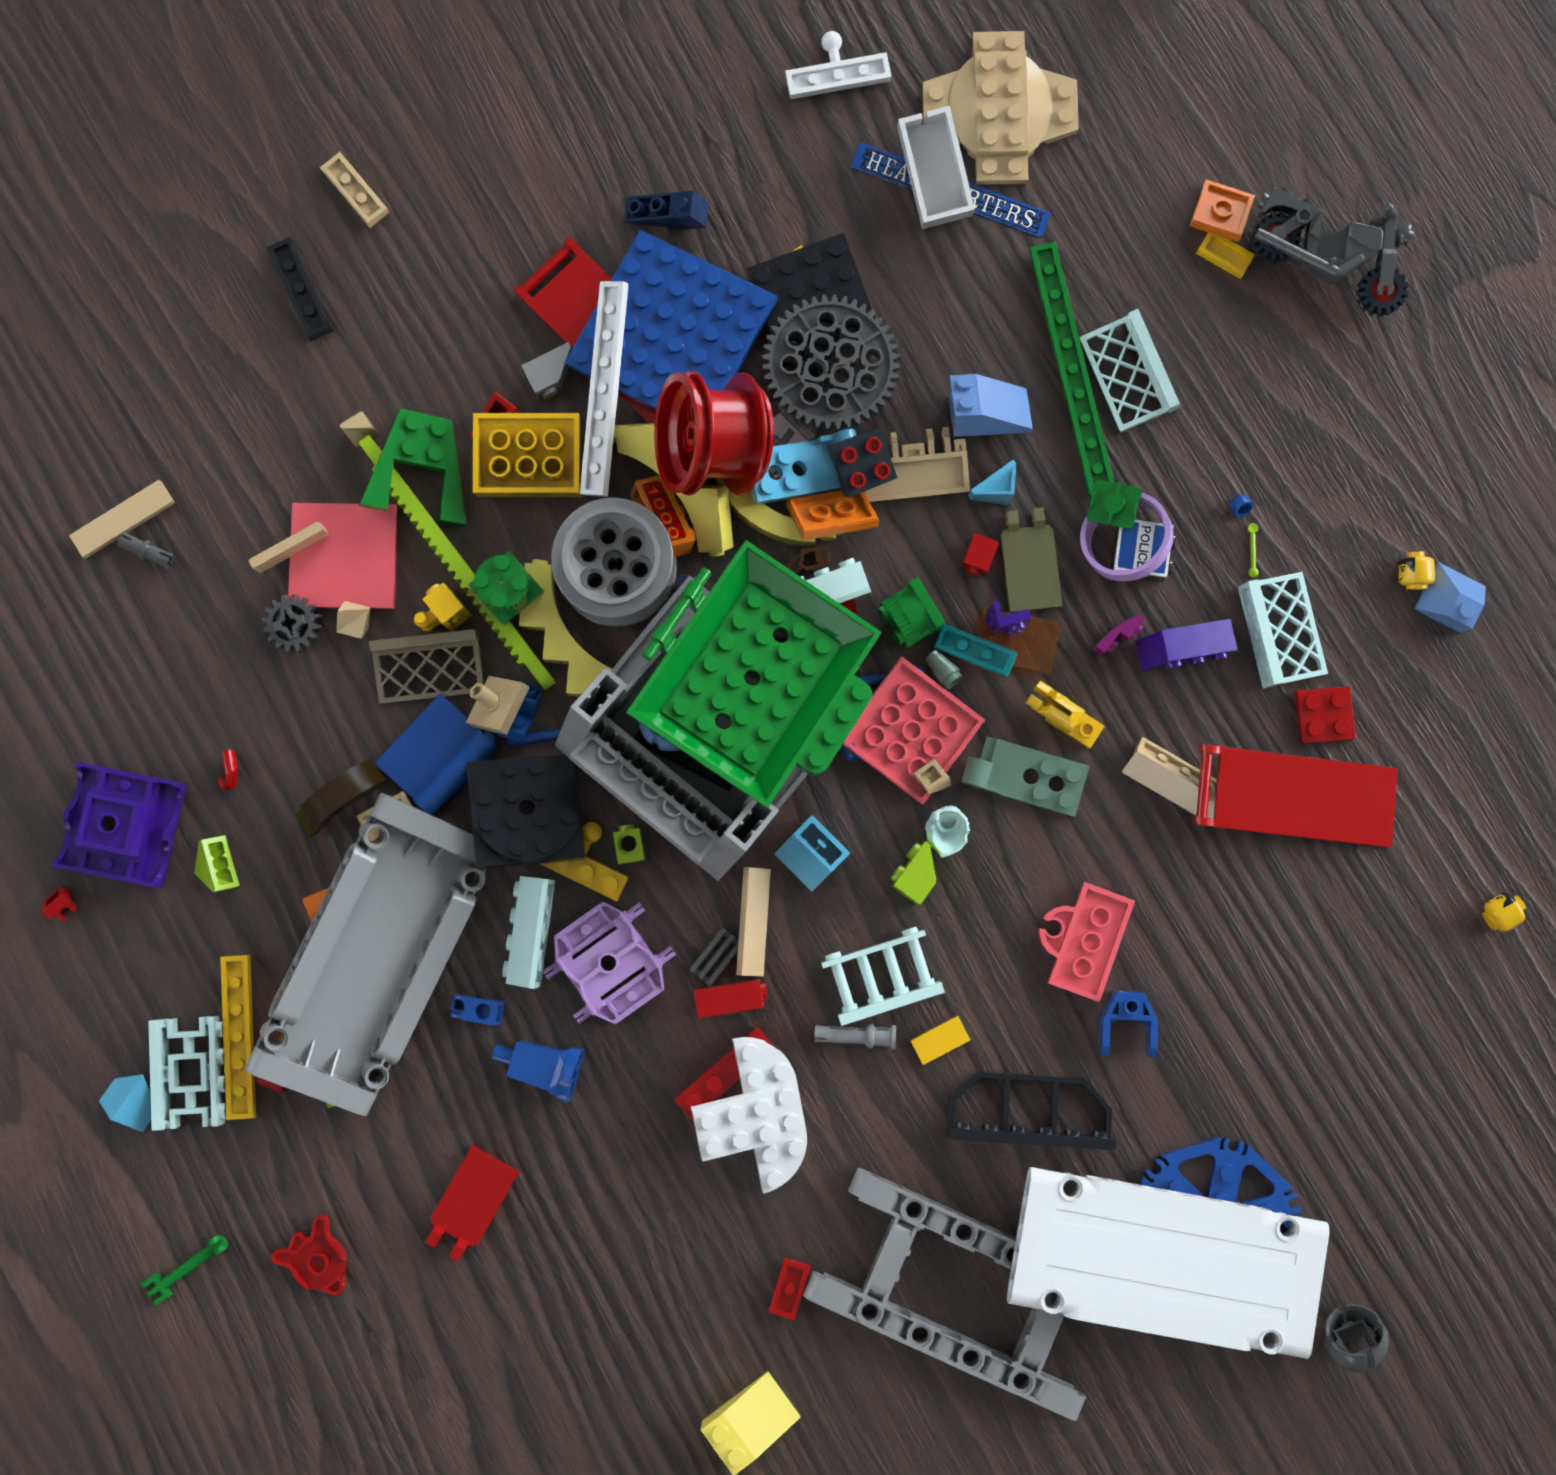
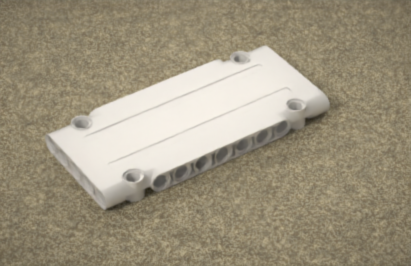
[1007,1167,1329,1359]

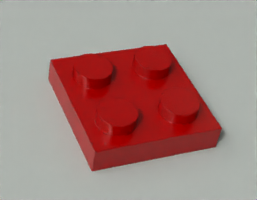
[1295,686,1356,744]

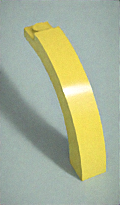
[714,478,841,547]

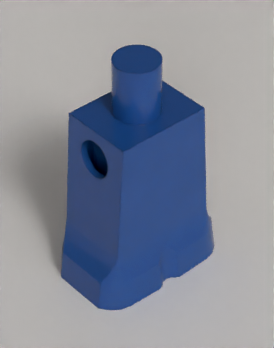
[492,1040,585,1103]

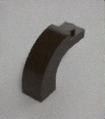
[295,759,386,837]

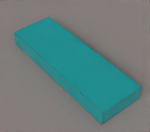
[934,624,1018,678]

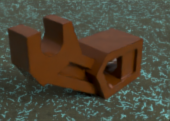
[785,545,831,574]

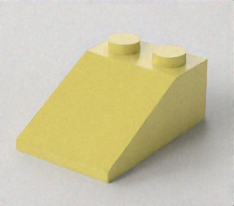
[701,1371,800,1475]

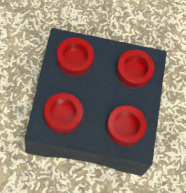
[827,427,898,497]

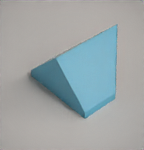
[968,460,1016,506]
[99,1074,151,1132]

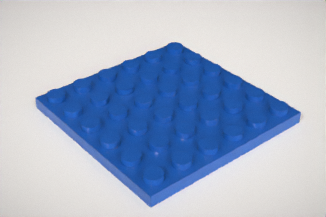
[564,230,778,411]

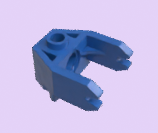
[1099,991,1158,1057]

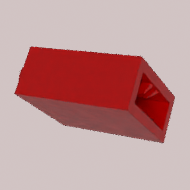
[694,978,768,1018]

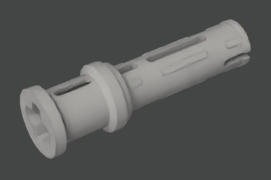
[814,1024,896,1050]

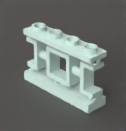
[148,1015,226,1131]

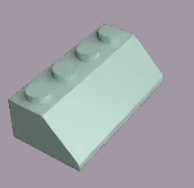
[801,558,871,603]
[502,876,555,989]

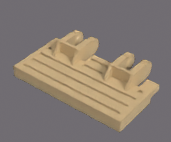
[864,427,970,502]

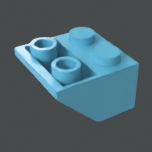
[774,815,850,891]

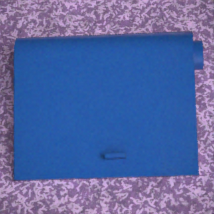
[375,693,499,816]

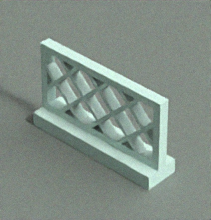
[1079,309,1180,433]
[1238,572,1328,689]

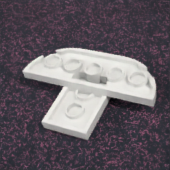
[691,1037,807,1194]

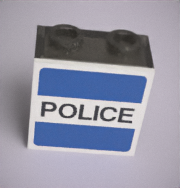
[1110,520,1176,582]

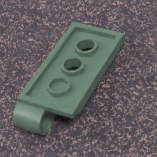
[961,736,1090,817]

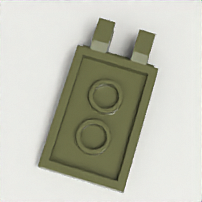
[1000,507,1063,613]

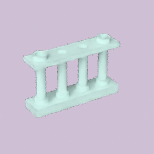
[821,927,945,1026]

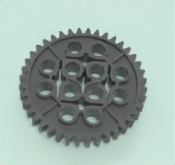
[762,295,900,432]

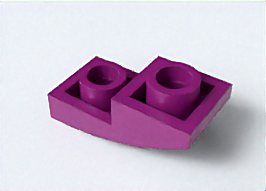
[1092,615,1145,656]

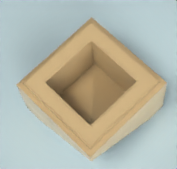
[340,411,378,447]
[336,601,370,638]

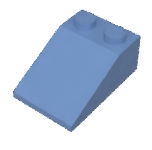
[948,374,1033,437]

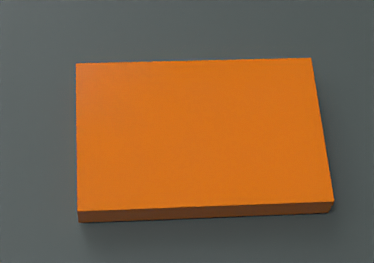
[786,490,879,541]

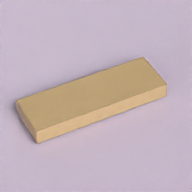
[320,152,390,228]
[248,522,329,573]

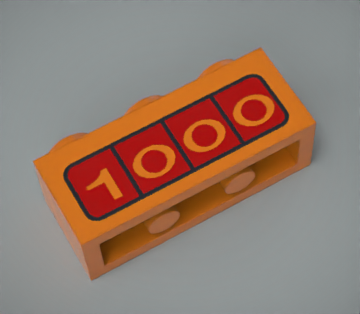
[630,475,696,558]

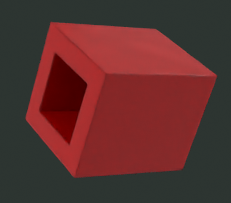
[961,533,999,577]

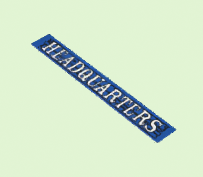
[851,142,1051,237]

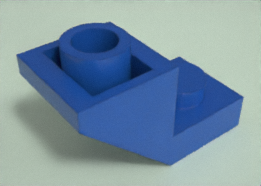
[498,680,545,743]

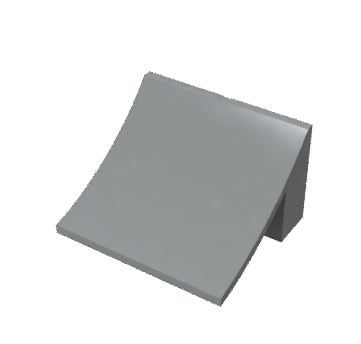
[554,576,807,881]

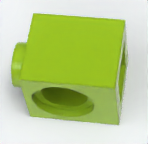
[613,824,646,865]

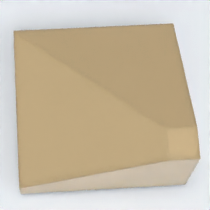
[913,759,952,794]

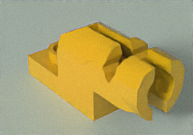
[1025,680,1105,749]

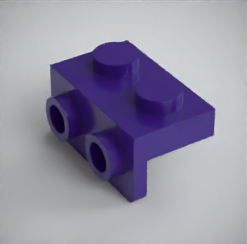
[985,601,1031,636]

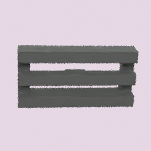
[689,927,739,986]

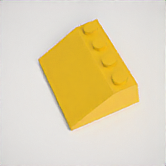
[473,413,583,497]

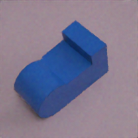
[449,994,505,1026]

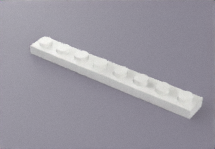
[579,281,628,497]

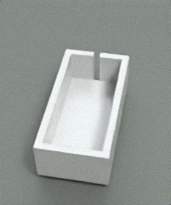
[897,106,975,229]

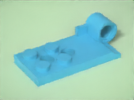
[751,429,856,505]

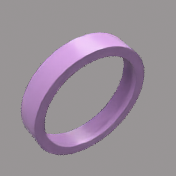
[1080,493,1173,582]

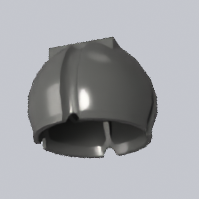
[1323,1304,1389,1373]

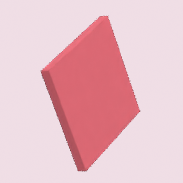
[288,503,399,610]
[842,656,985,805]

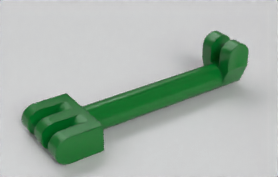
[140,1235,228,1307]

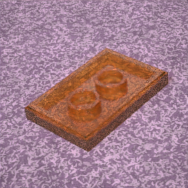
[977,607,1061,675]

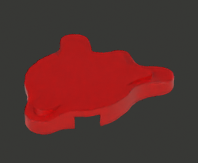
[271,1214,347,1295]

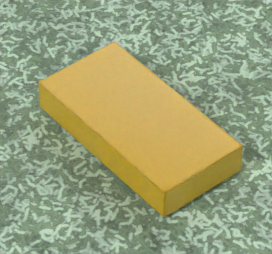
[1196,233,1256,279]
[910,1016,970,1065]

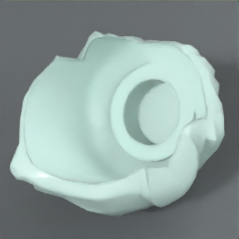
[925,805,970,858]

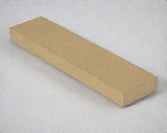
[69,480,175,559]
[736,867,771,976]

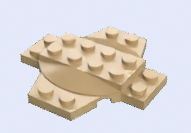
[922,31,1079,185]

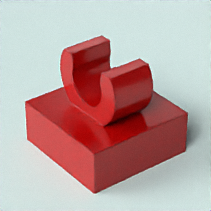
[42,885,77,922]

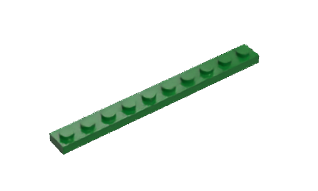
[1029,242,1115,499]

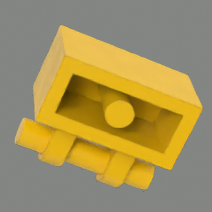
[414,582,472,632]

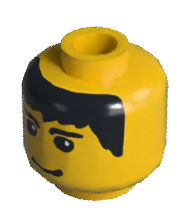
[1398,551,1435,590]
[1482,892,1526,933]

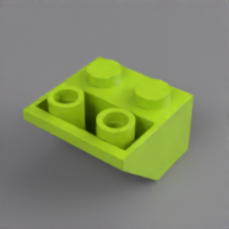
[890,841,936,905]

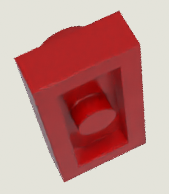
[769,1257,811,1321]

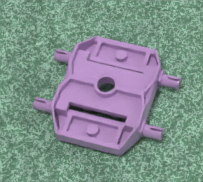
[542,902,676,1024]

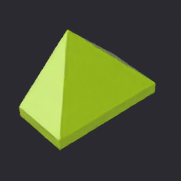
[194,835,240,893]

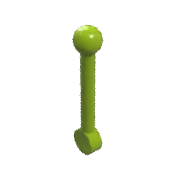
[1247,523,1259,578]

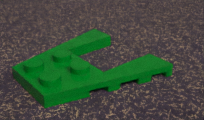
[359,408,466,527]

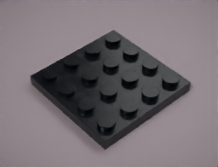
[746,233,876,368]

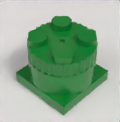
[469,551,544,626]
[877,577,945,648]

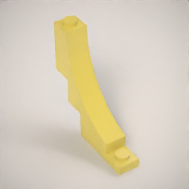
[613,423,734,556]
[519,559,612,697]

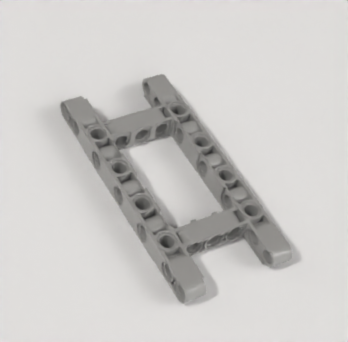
[803,1168,1086,1421]

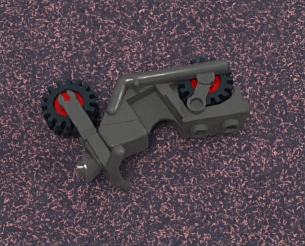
[1250,187,1414,317]

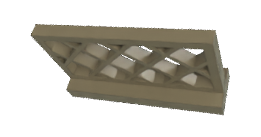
[369,629,484,704]

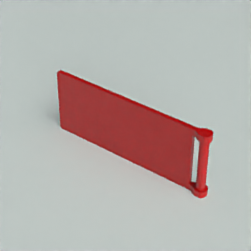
[513,237,656,423]
[1193,744,1398,847]

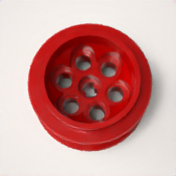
[654,370,774,496]

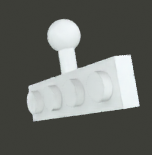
[786,31,891,99]

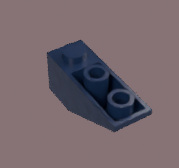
[624,191,709,230]

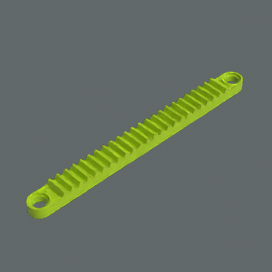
[358,434,556,691]

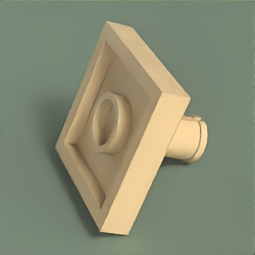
[466,676,530,735]

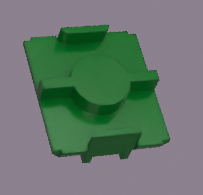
[1087,479,1142,530]

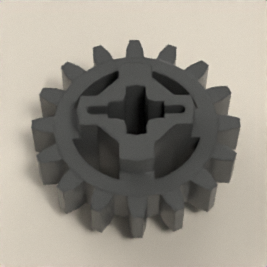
[262,594,322,652]

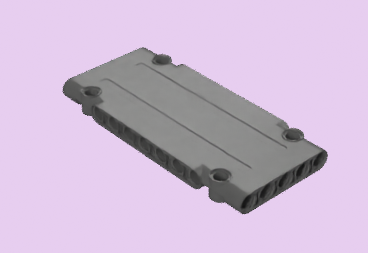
[244,792,487,1116]

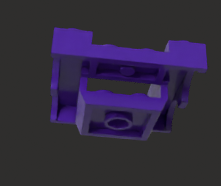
[51,761,187,888]

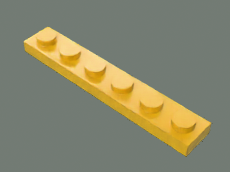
[220,955,256,1120]

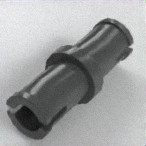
[117,532,174,569]

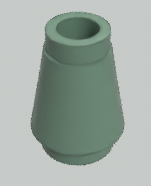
[925,650,963,690]

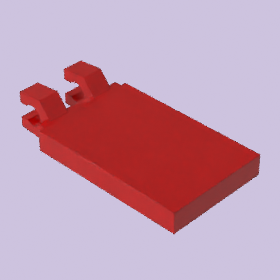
[425,1144,520,1262]

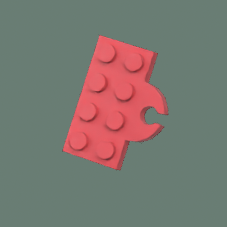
[1038,882,1135,1002]

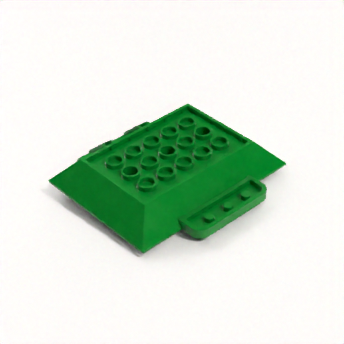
[626,540,882,808]

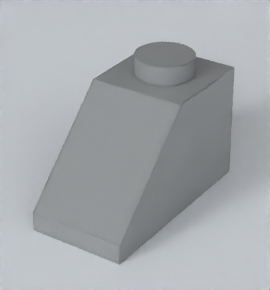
[521,343,572,400]

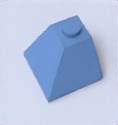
[1414,562,1486,633]

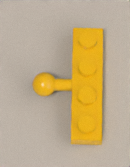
[541,822,630,901]

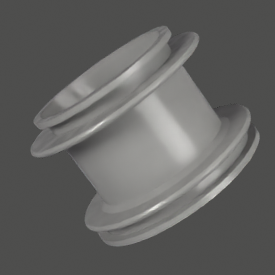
[551,498,677,627]

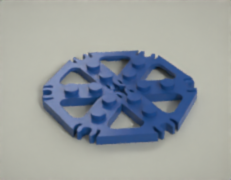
[1139,1137,1303,1230]

